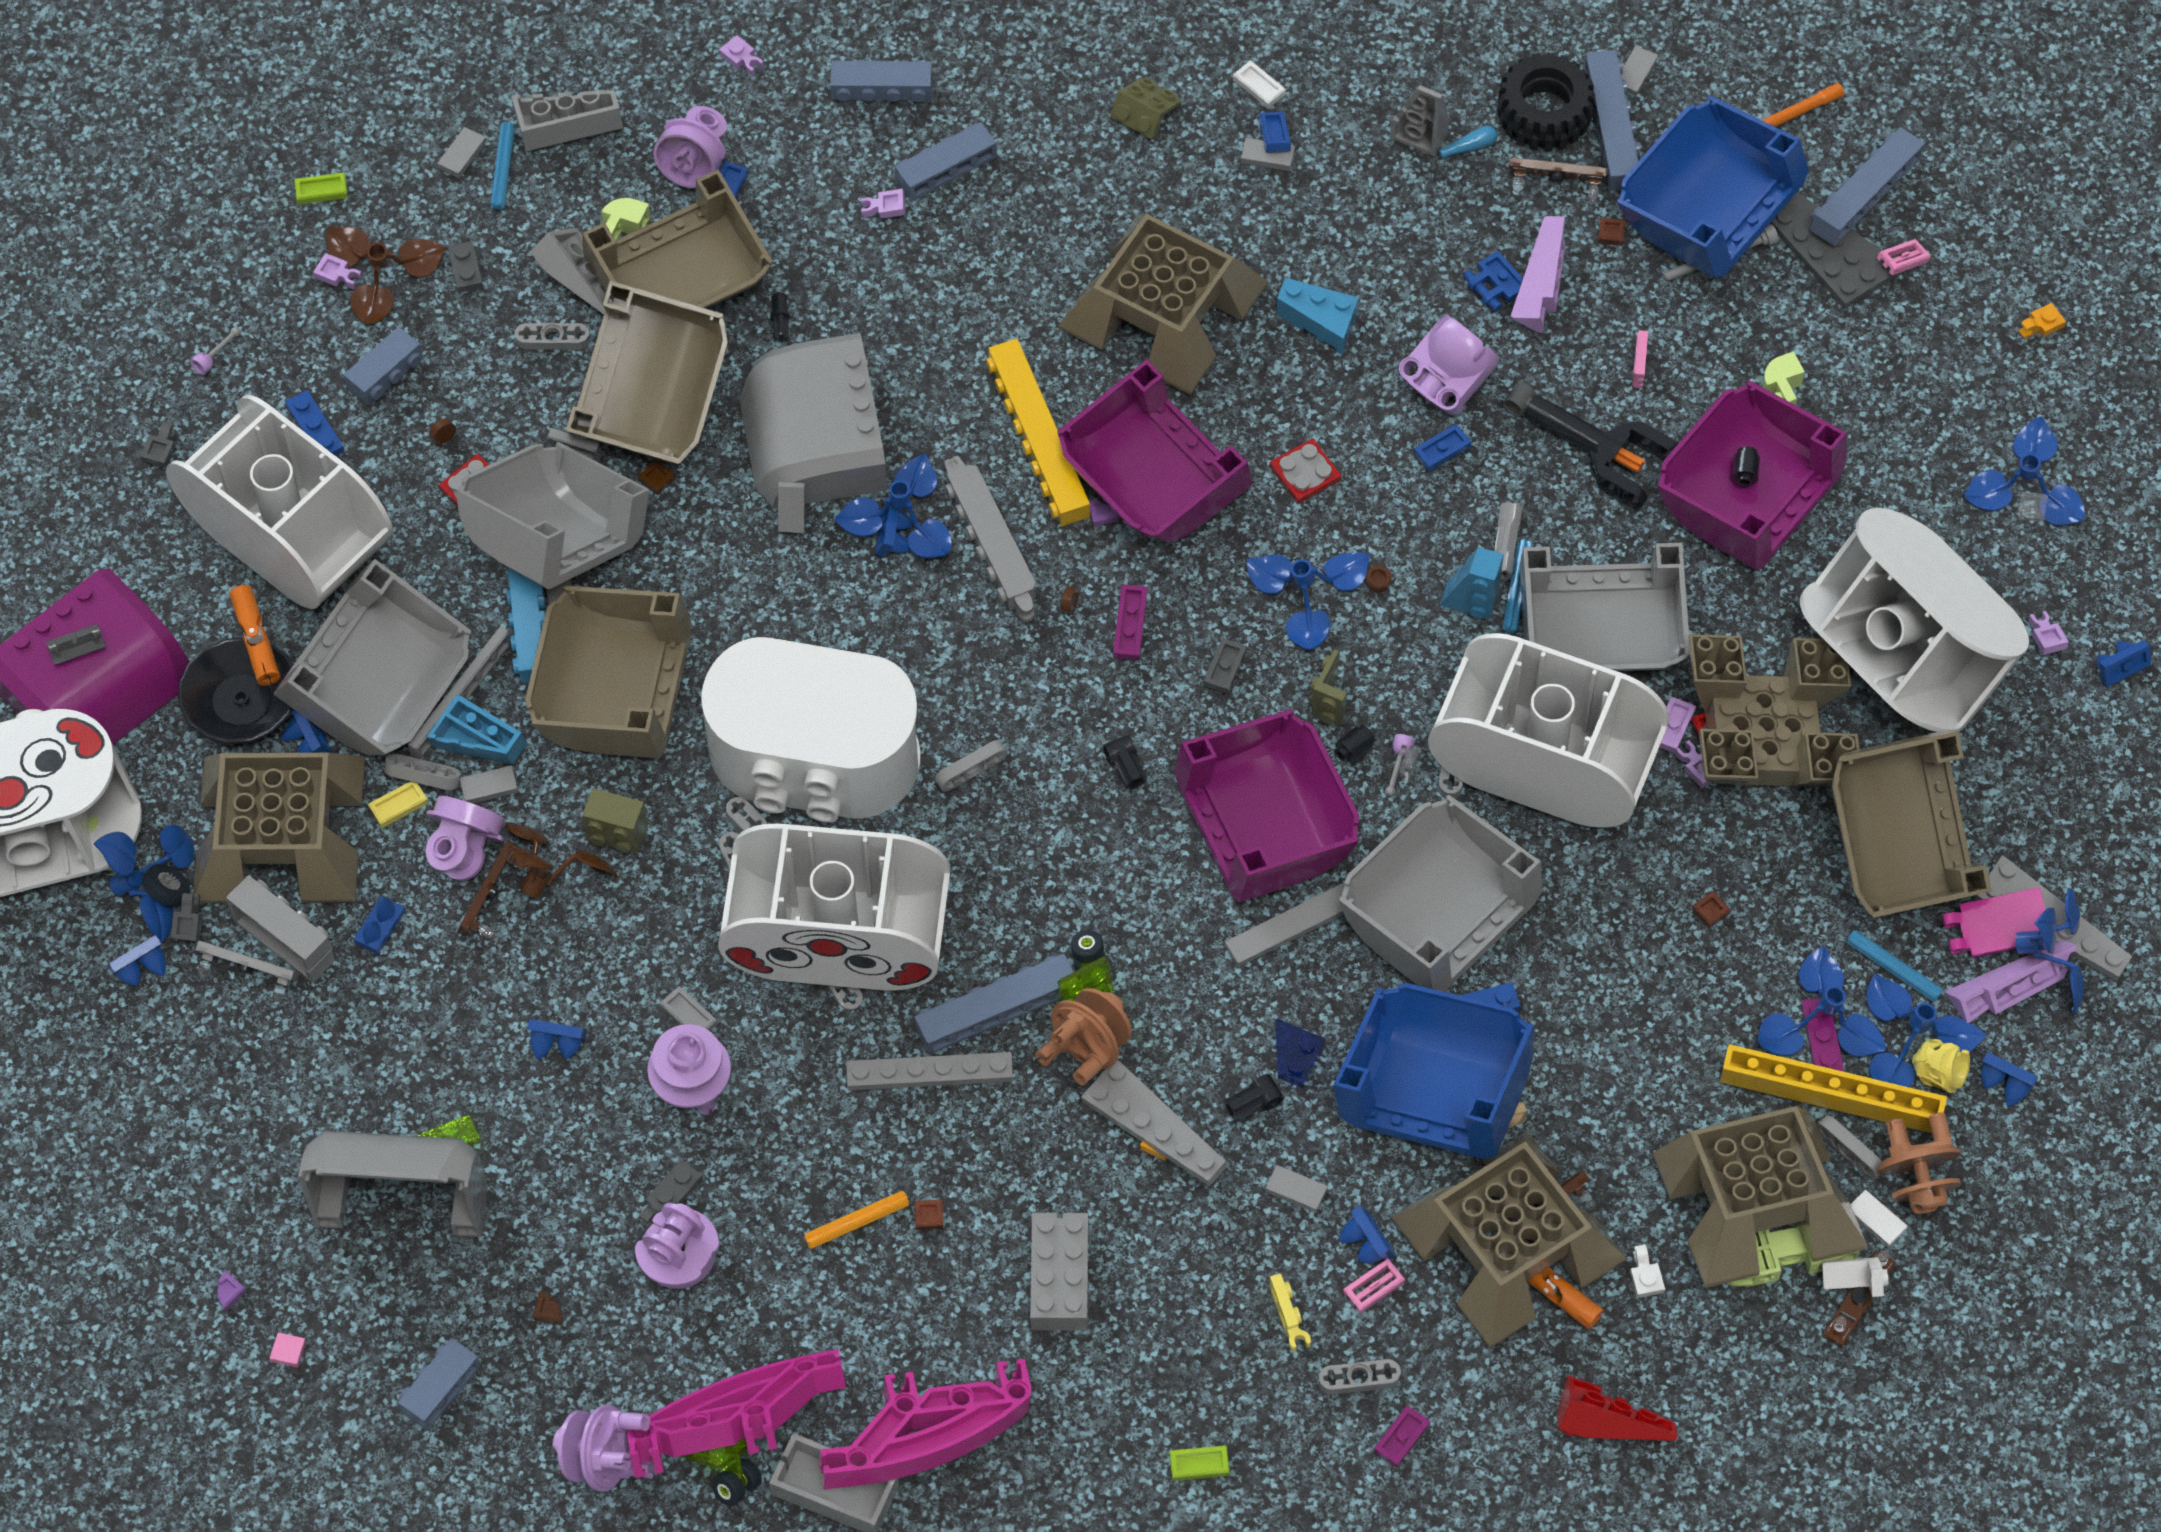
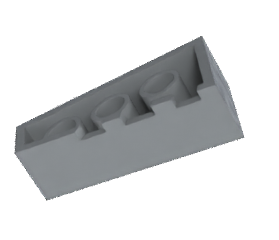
[511,90,623,151]

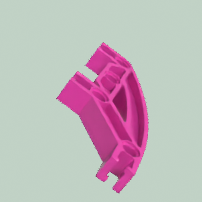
[627,1349,846,1478]
[819,1359,1031,1490]

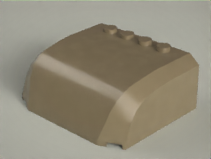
[582,169,773,309]
[566,281,728,464]
[525,586,691,758]
[1832,731,1992,918]

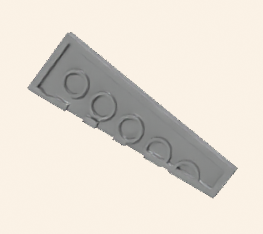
[1974,855,2132,981]
[1081,1060,1227,1186]

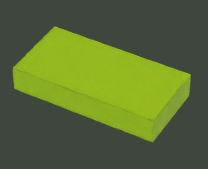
[295,172,348,204]
[1170,1445,1229,1481]

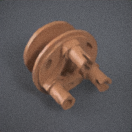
[1035,988,1132,1086]
[1877,1112,1961,1214]

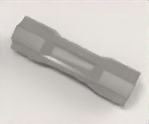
[1494,502,1523,581]

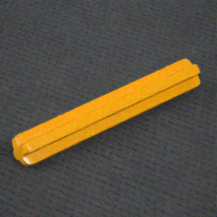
[804,1191,909,1248]

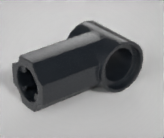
[1103,735,1147,790]
[1225,1074,1284,1122]

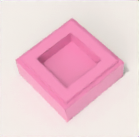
[270,1333,306,1368]

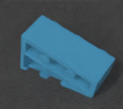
[1277,278,1359,355]
[1440,547,1504,620]
[427,694,528,765]

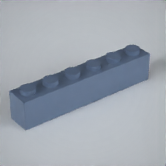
[1584,50,1640,191]
[1810,127,1925,246]
[914,954,1078,1055]

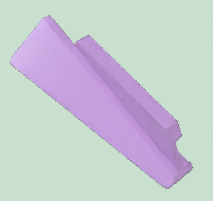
[1511,216,1565,333]
[1945,940,2077,1023]

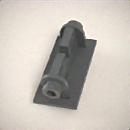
[46,624,106,665]

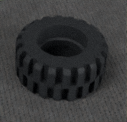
[1497,53,1595,151]

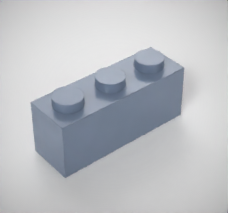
[343,326,423,405]
[398,1338,481,1431]

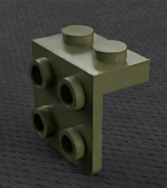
[1110,78,1182,139]
[1309,649,1347,727]

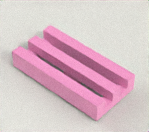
[1876,239,1931,275]
[1632,330,1648,388]
[1343,1259,1405,1314]

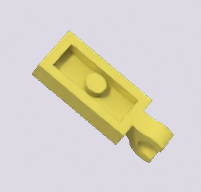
[1269,1273,1311,1352]

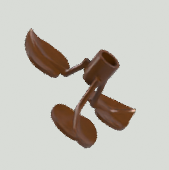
[327,226,445,325]
[505,822,618,898]

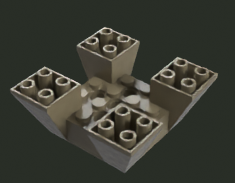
[1058,213,1268,395]
[1688,634,1859,787]
[193,753,365,903]
[1653,1106,1868,1288]
[1392,1130,1627,1348]

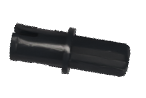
[770,292,790,342]

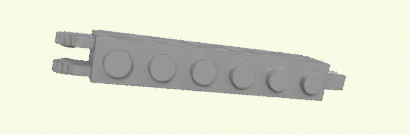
[944,456,1036,623]

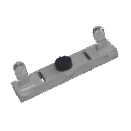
[196,941,300,1003]

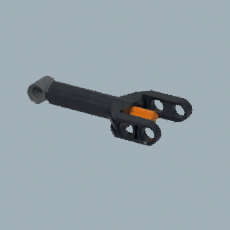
[1503,382,1678,509]

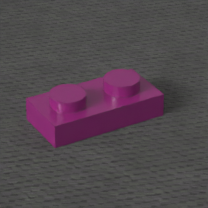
[1374,1405,1430,1468]

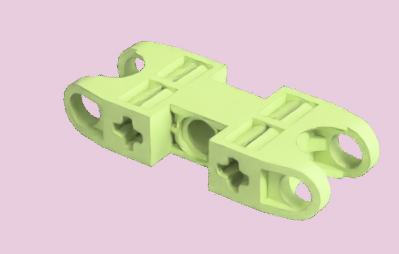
[1728,1222,1860,1286]

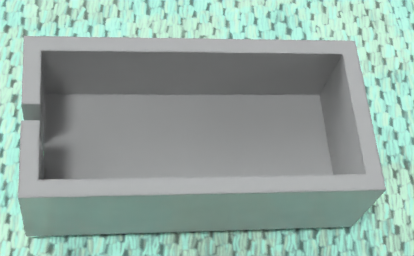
[226,875,335,983]
[1030,1213,1088,1331]
[769,1433,899,1532]

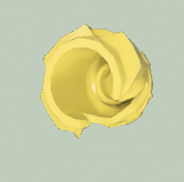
[1912,1039,1970,1093]

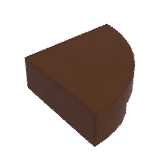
[533,1291,562,1325]

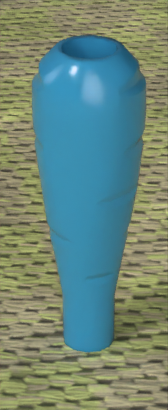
[1438,126,1498,159]

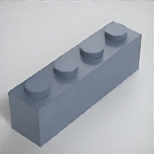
[831,61,932,102]
[895,122,997,202]

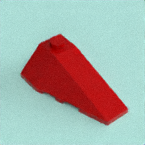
[1557,1375,1678,1441]

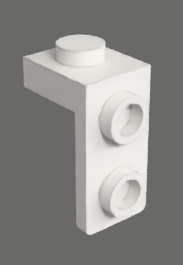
[1822,1257,1888,1297]

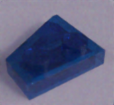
[1275,1019,1325,1088]

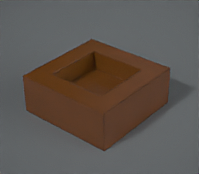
[638,459,675,496]

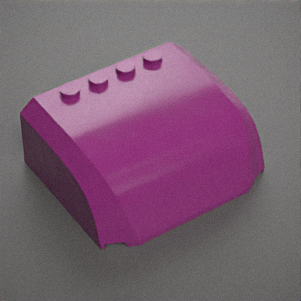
[1057,359,1252,542]
[1658,380,1847,570]
[0,568,189,745]
[1174,709,1359,903]

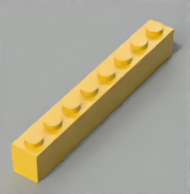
[986,339,1090,527]
[1720,1044,1947,1134]

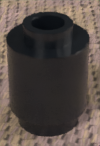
[1732,446,1760,487]
[1335,725,1375,763]

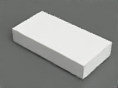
[1233,60,1286,109]
[1850,1190,1908,1248]

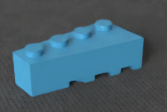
[506,568,546,684]

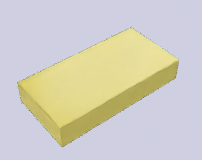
[368,781,429,829]

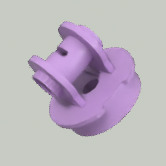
[653,106,727,188]
[426,796,505,881]
[635,1203,719,1289]

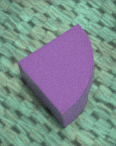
[1088,500,1119,527]
[217,1271,246,1311]

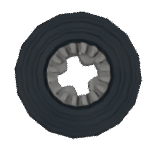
[142,864,191,907]

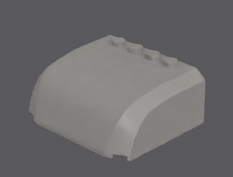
[739,333,888,509]
[456,442,650,590]
[1519,543,1690,671]
[274,559,471,755]
[1339,795,1543,992]
[298,1131,488,1237]

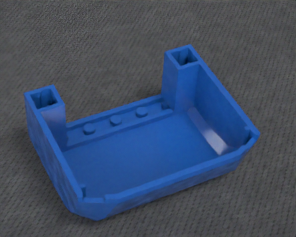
[1617,95,1809,278]
[1333,983,1534,1159]

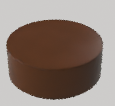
[429,418,456,444]
[1365,565,1392,593]
[1061,587,1079,614]

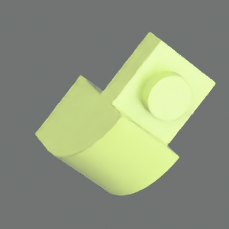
[601,198,651,240]
[1762,351,1805,405]

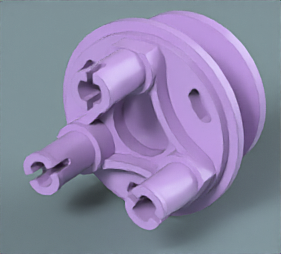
[648,1024,731,1115]
[552,1405,655,1492]

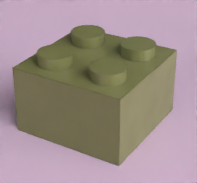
[582,788,648,854]

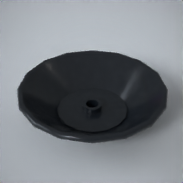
[178,637,293,744]

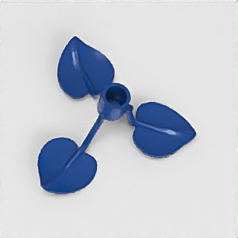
[1964,416,2085,526]
[835,454,952,558]
[1247,552,1370,650]
[93,825,195,942]
[2016,888,2084,1014]
[1757,946,1886,1057]
[1866,973,1986,1087]

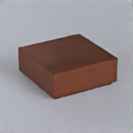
[1598,218,1626,246]
[1692,891,1731,929]
[915,1200,944,1230]

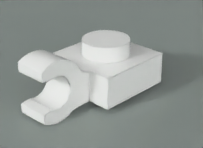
[1630,1245,1665,1298]

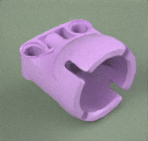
[1399,314,1500,416]

